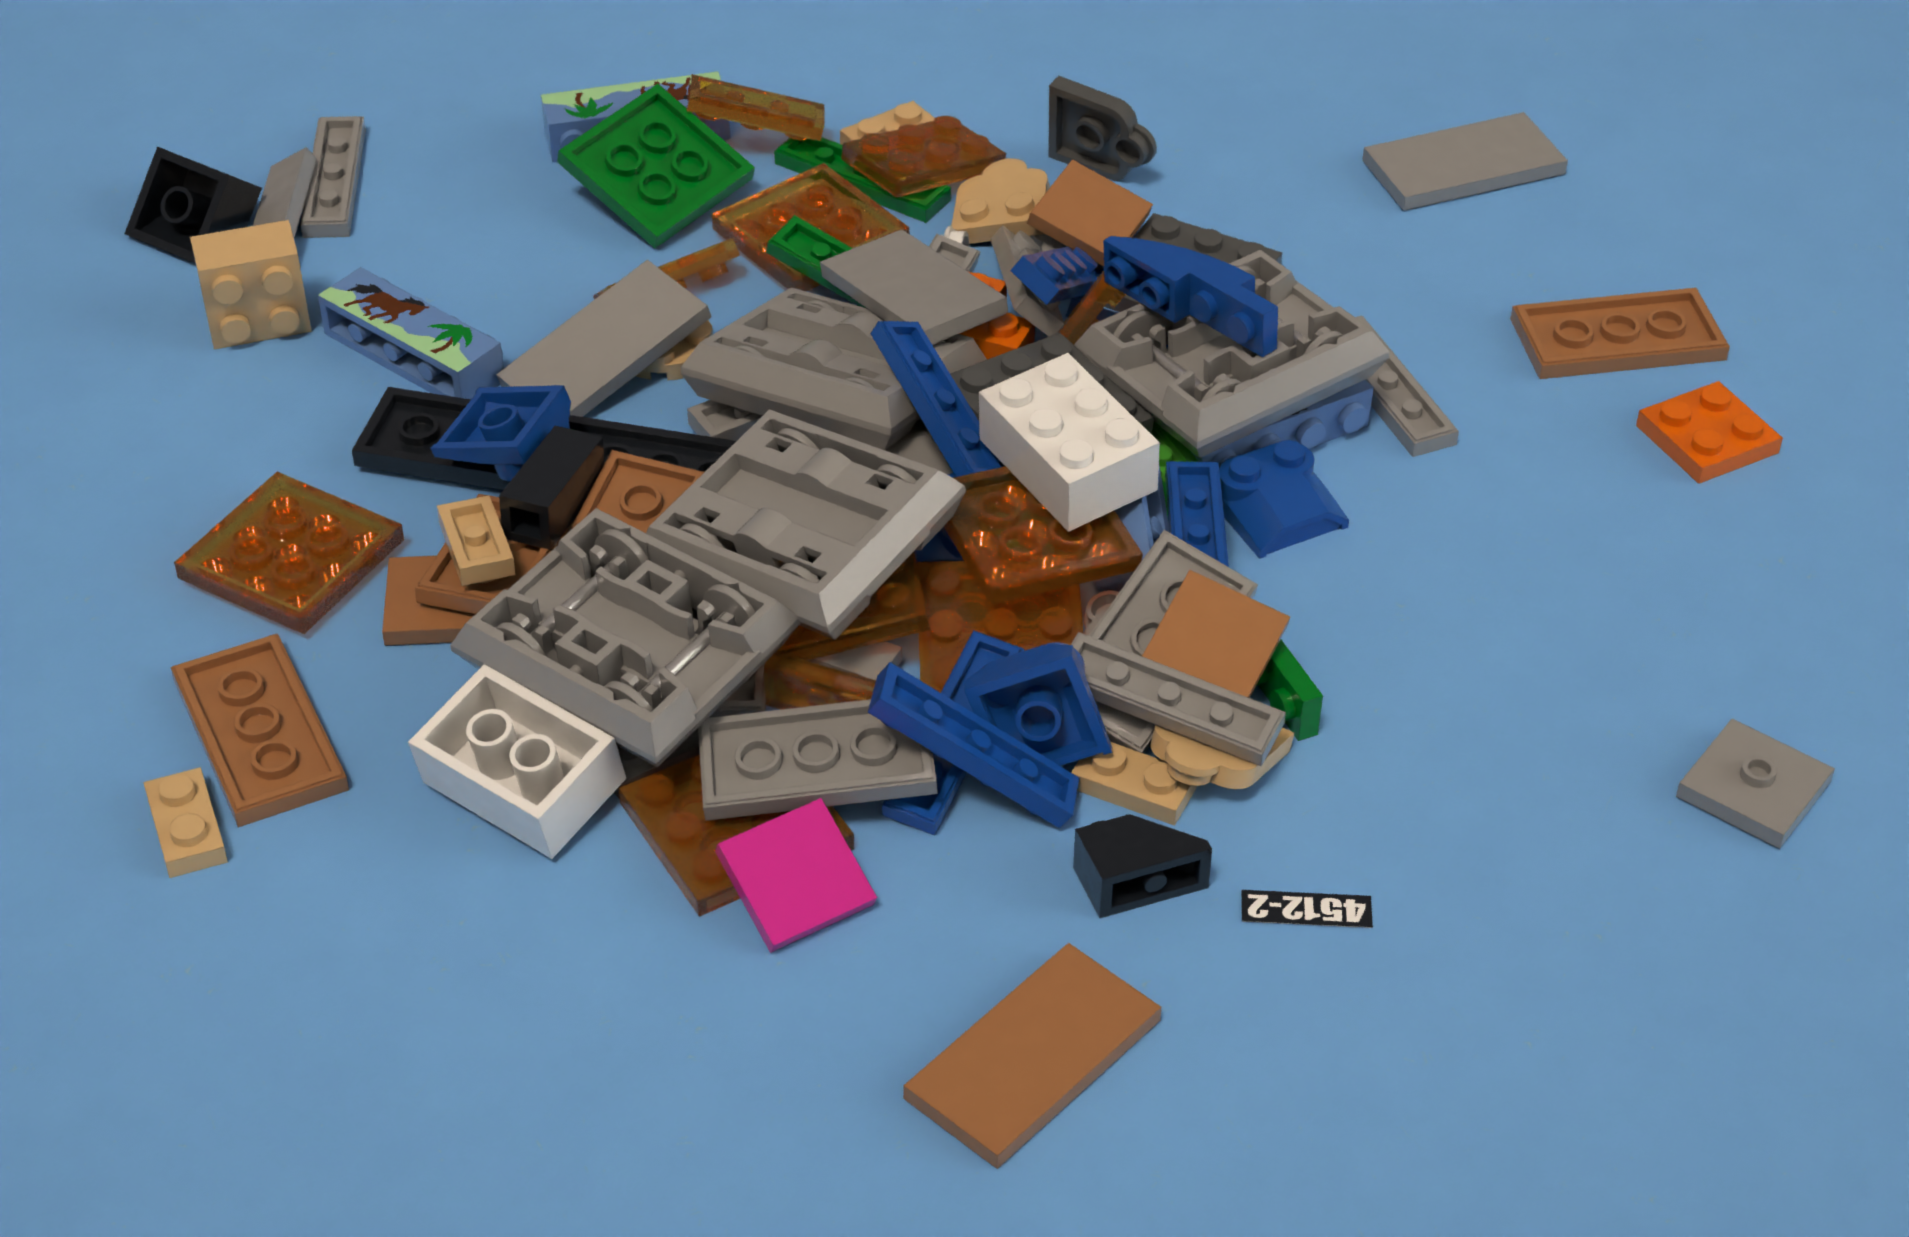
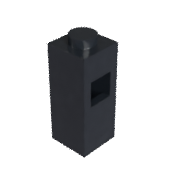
[499,425,604,550]

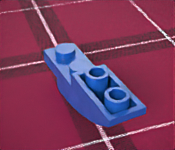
[1103,236,1278,357]

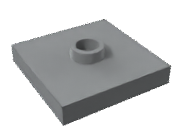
[1676,719,1835,849]

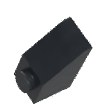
[1073,814,1212,918]

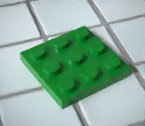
[557,84,755,248]

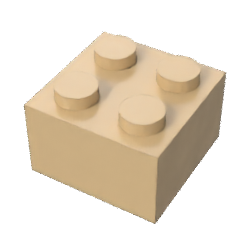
[190,220,312,349]

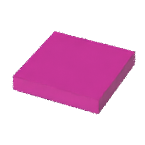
[715,798,877,953]

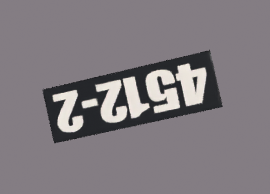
[1241,890,1373,928]

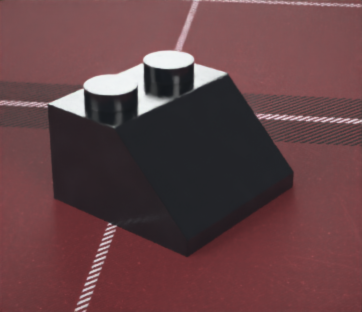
[124,146,262,263]

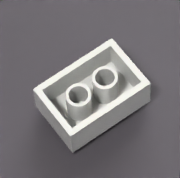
[979,353,1160,532]
[408,664,626,859]

